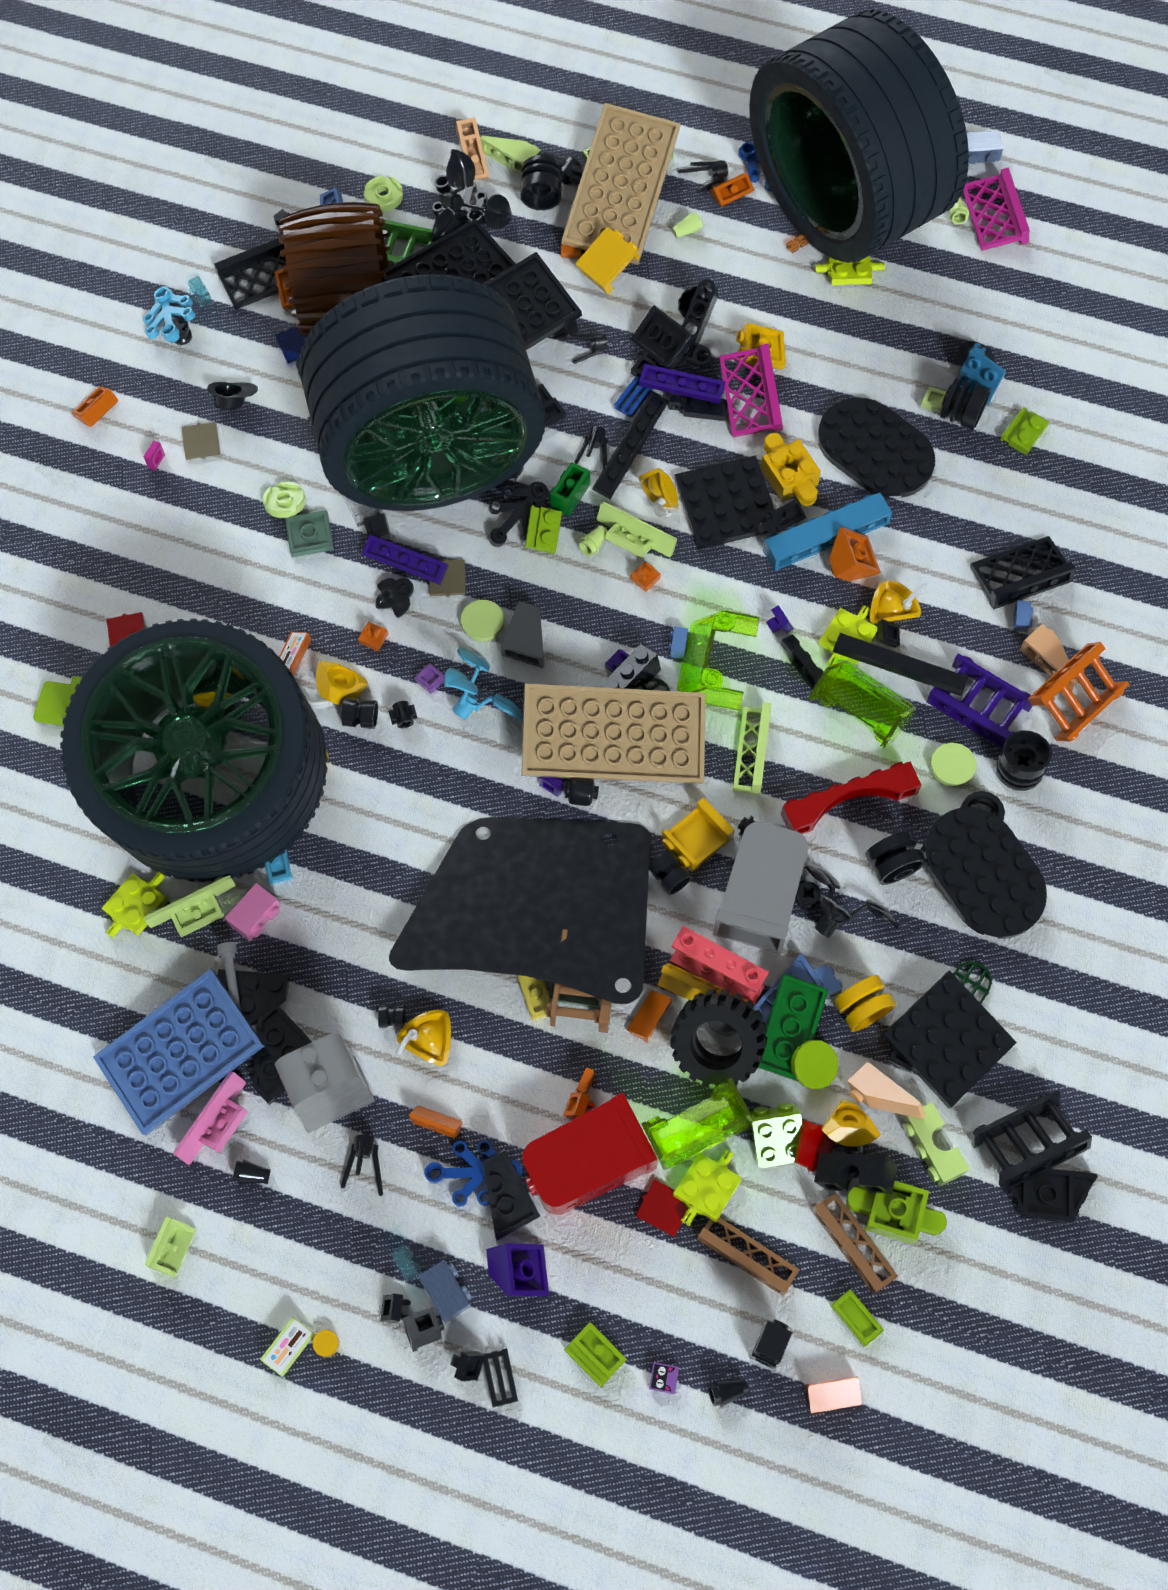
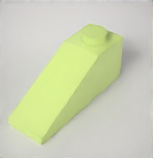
[480,136,541,175]

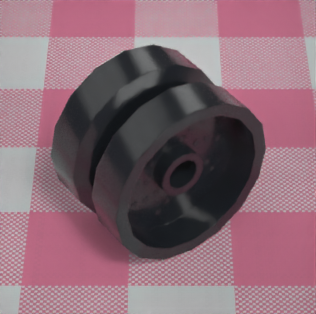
[865,831,926,885]

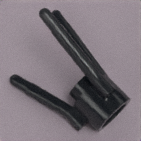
[678,160,728,193]
[556,332,608,364]
[574,426,608,469]
[341,1135,383,1196]

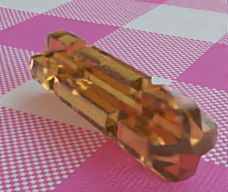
[786,234,809,253]

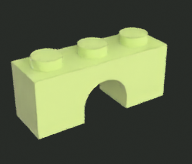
[903,1102,970,1187]

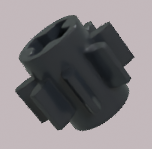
[389,701,417,729]

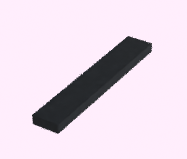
[592,391,669,500]
[833,633,968,696]

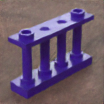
[926,653,1033,748]

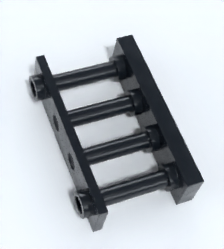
[972,1090,1092,1192]

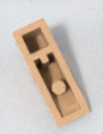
[455,117,489,181]
[1020,624,1078,691]
[847,1062,925,1119]

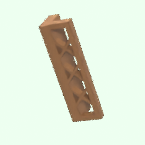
[811,1192,898,1295]
[697,1217,800,1296]

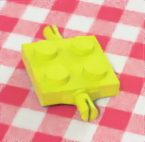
[815,256,885,285]
[818,605,878,669]
[101,872,169,939]
[673,1149,742,1226]

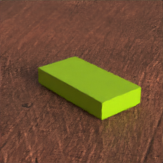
[830,1289,884,1347]

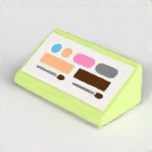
[260,1317,315,1377]

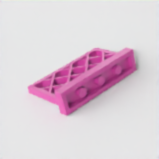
[962,167,1030,251]
[719,344,783,438]

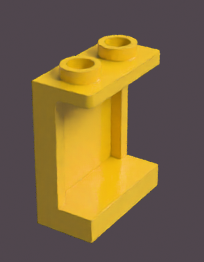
[575,227,640,295]
[661,798,735,872]

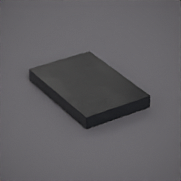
[630,305,696,370]

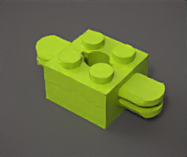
[846,1181,947,1245]

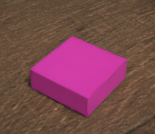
[143,440,165,471]

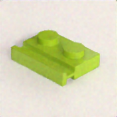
[1000,407,1050,455]
[524,505,562,554]
[564,1322,627,1388]

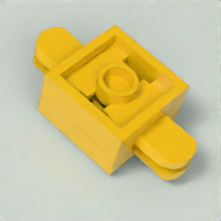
[761,433,821,506]

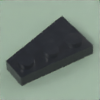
[483,1149,541,1241]

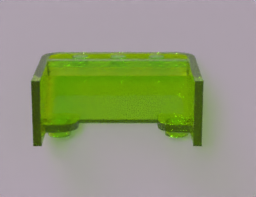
[677,610,760,711]
[808,661,917,748]
[641,1078,752,1170]

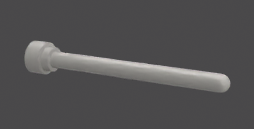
[217,942,241,1010]

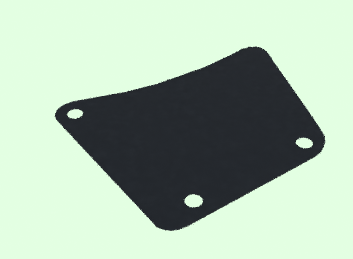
[389,817,651,1004]

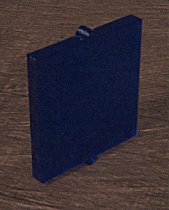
[275,327,306,364]

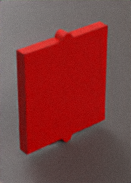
[106,612,145,647]
[794,1120,834,1172]
[635,1179,689,1237]

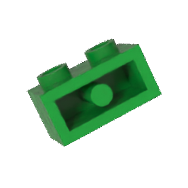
[549,462,590,517]

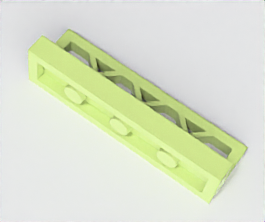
[733,702,772,795]

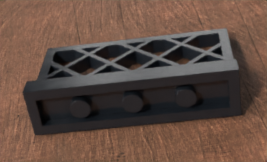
[214,238,286,310]
[970,536,1076,610]

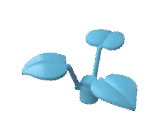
[444,647,523,725]

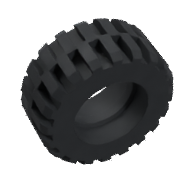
[670,989,767,1089]

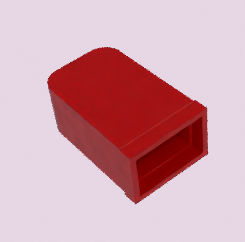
[522,1093,658,1215]

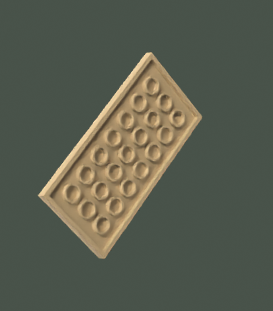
[562,103,681,265]
[521,683,706,784]

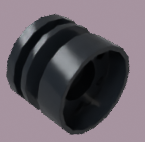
[520,155,562,210]
[940,375,991,431]
[996,730,1052,791]

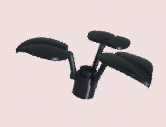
[431,149,512,243]
[804,865,900,938]

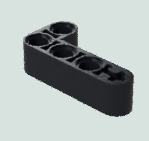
[680,279,719,368]

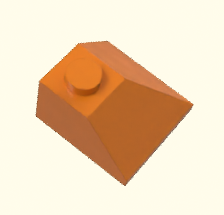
[829,527,881,582]

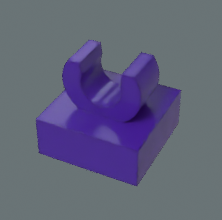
[766,605,794,633]
[605,648,629,673]
[539,777,566,797]

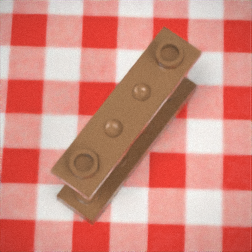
[546,929,612,1033]

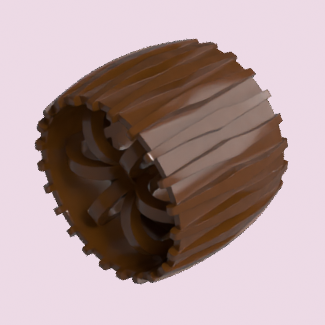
[279,202,393,337]

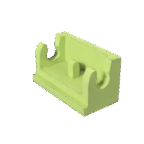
[145,1216,196,1278]

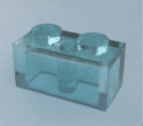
[187,276,212,307]
[391,1245,421,1283]

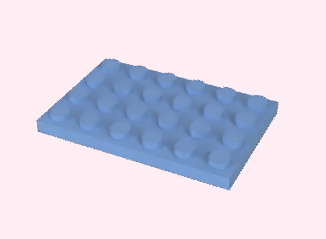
[93,968,265,1136]

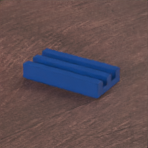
[614,375,653,418]

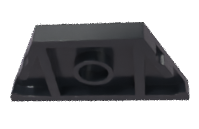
[998,1165,1097,1223]

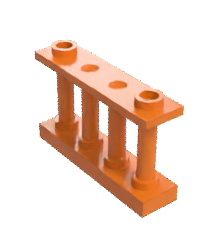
[1028,642,1130,742]

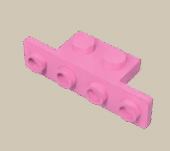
[173,1071,248,1165]

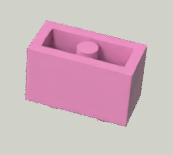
[225,883,281,941]

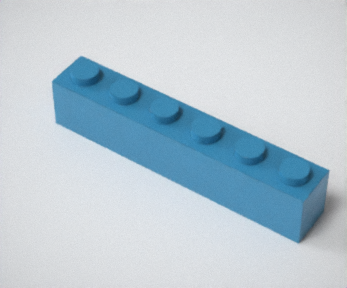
[763,492,892,571]

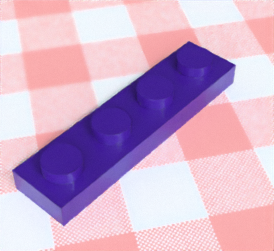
[639,364,726,404]
[362,535,448,585]

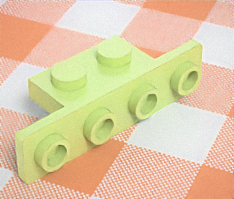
[597,502,677,558]
[144,875,236,938]

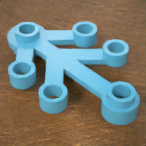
[143,287,195,343]

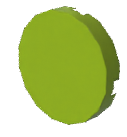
[791,1040,838,1089]

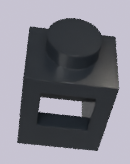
[403,1307,445,1352]

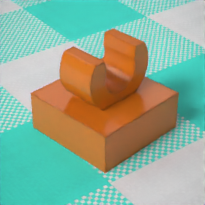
[630,561,661,592]
[358,622,388,651]
[563,1092,595,1120]

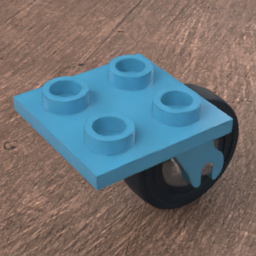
[956,341,1007,405]

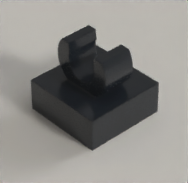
[380,1294,411,1323]
[450,1351,485,1381]

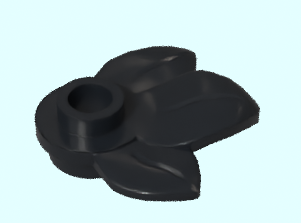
[376,578,414,618]

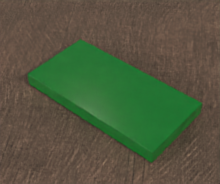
[758,974,829,1082]

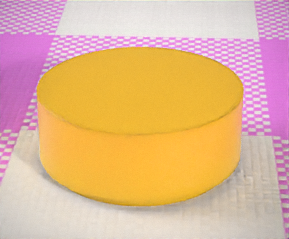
[313,1330,340,1357]

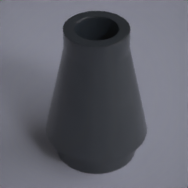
[233,1159,271,1184]
[708,1378,749,1407]

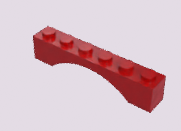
[781,761,922,834]

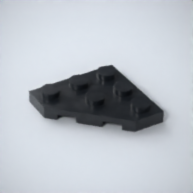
[217,969,290,1027]
[252,1003,312,1105]

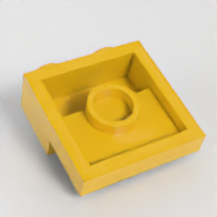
[736,323,786,371]

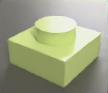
[921,386,946,413]

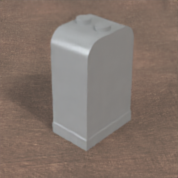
[713,822,808,954]
[275,1033,375,1133]

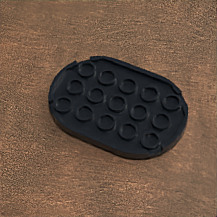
[818,398,935,498]
[924,807,1047,939]

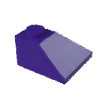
[486,1243,549,1297]

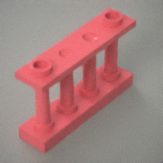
[670,926,769,1006]

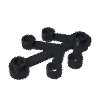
[432,175,488,226]
[488,482,549,547]

